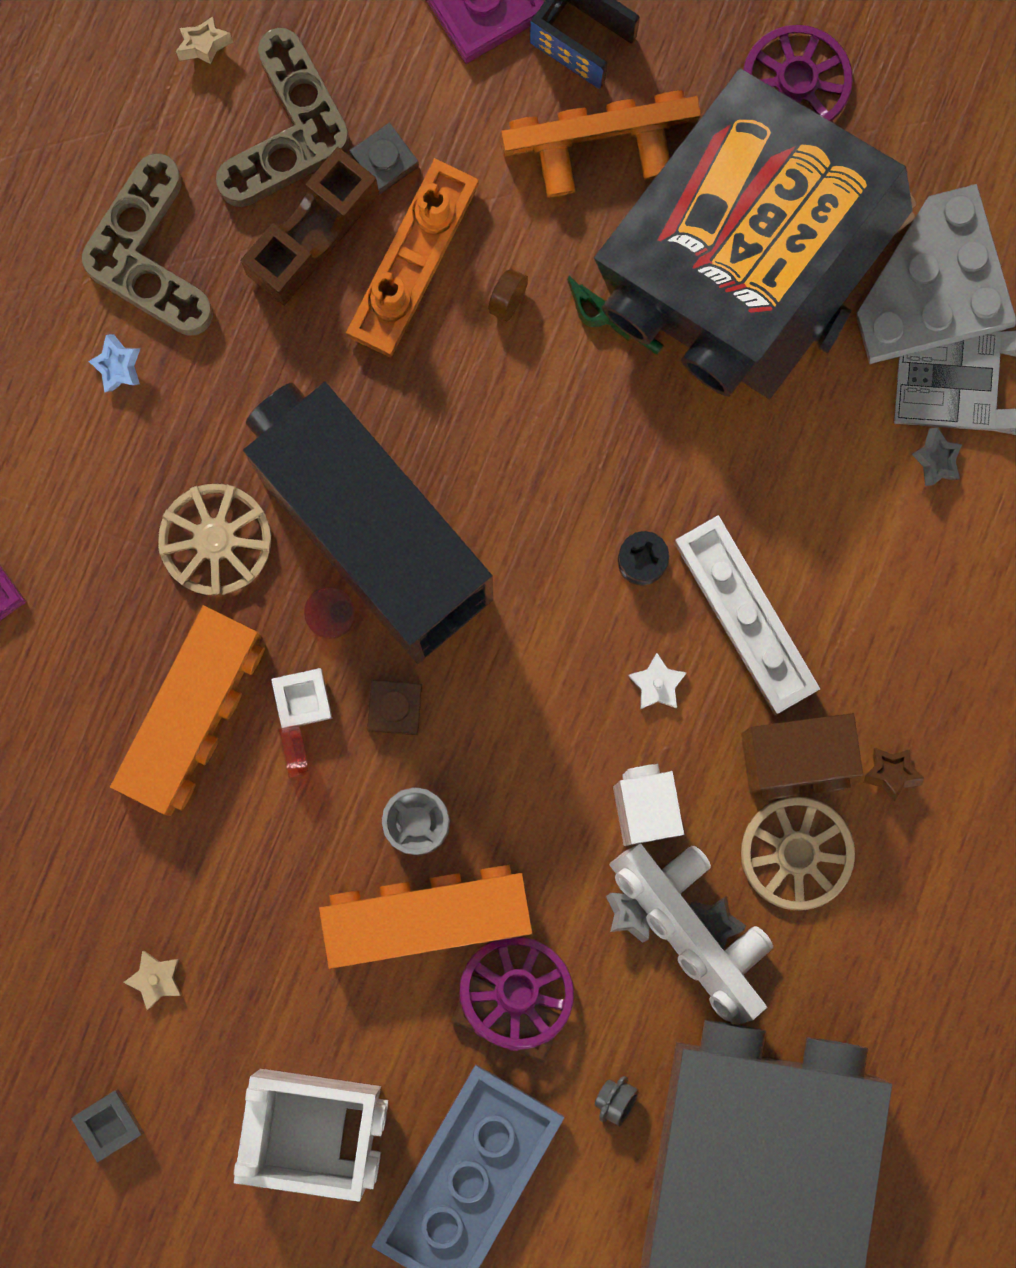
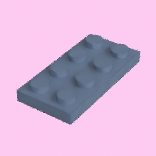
[371,1064,564,1268]

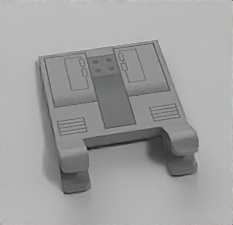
[894,331,1016,435]

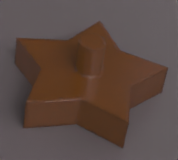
[863,748,924,801]

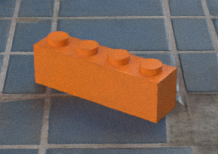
[110,605,265,816]
[319,865,532,969]

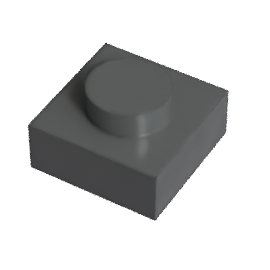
[350,122,419,195]
[71,1089,144,1163]

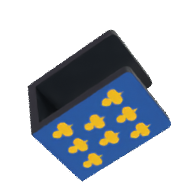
[530,0,640,89]

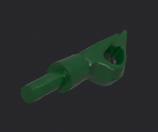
[567,275,664,355]

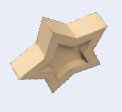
[176,17,233,64]
[123,951,182,1010]

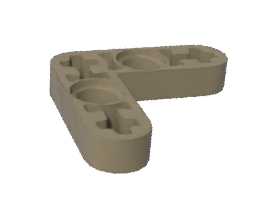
[216,28,349,207]
[82,154,213,336]

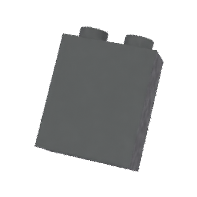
[640,1020,892,1268]

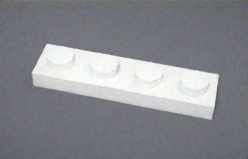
[674,515,820,715]

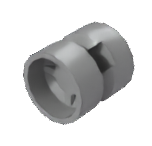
[382,788,450,856]

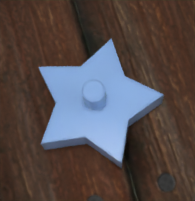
[88,334,141,392]

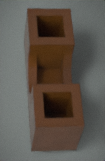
[240,146,379,306]

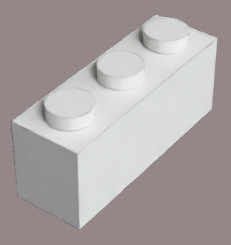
[613,764,684,846]

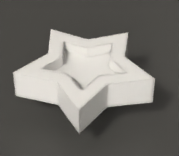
[628,653,686,709]

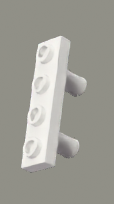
[609,843,773,1025]

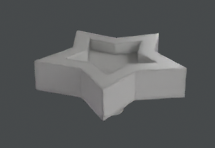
[606,893,650,943]

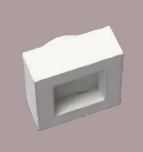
[271,668,333,729]

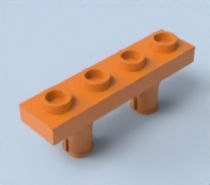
[500,90,701,197]
[346,158,479,358]

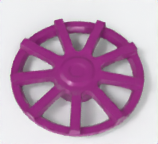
[743,25,853,122]
[459,937,574,1051]

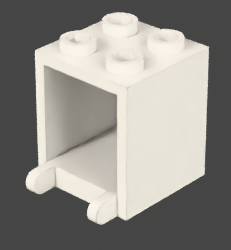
[233,1069,388,1202]

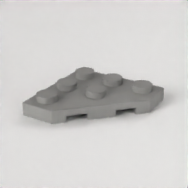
[857,184,1016,364]

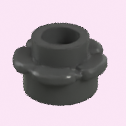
[595,1076,639,1126]

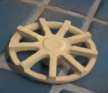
[158,484,271,595]
[741,796,855,911]

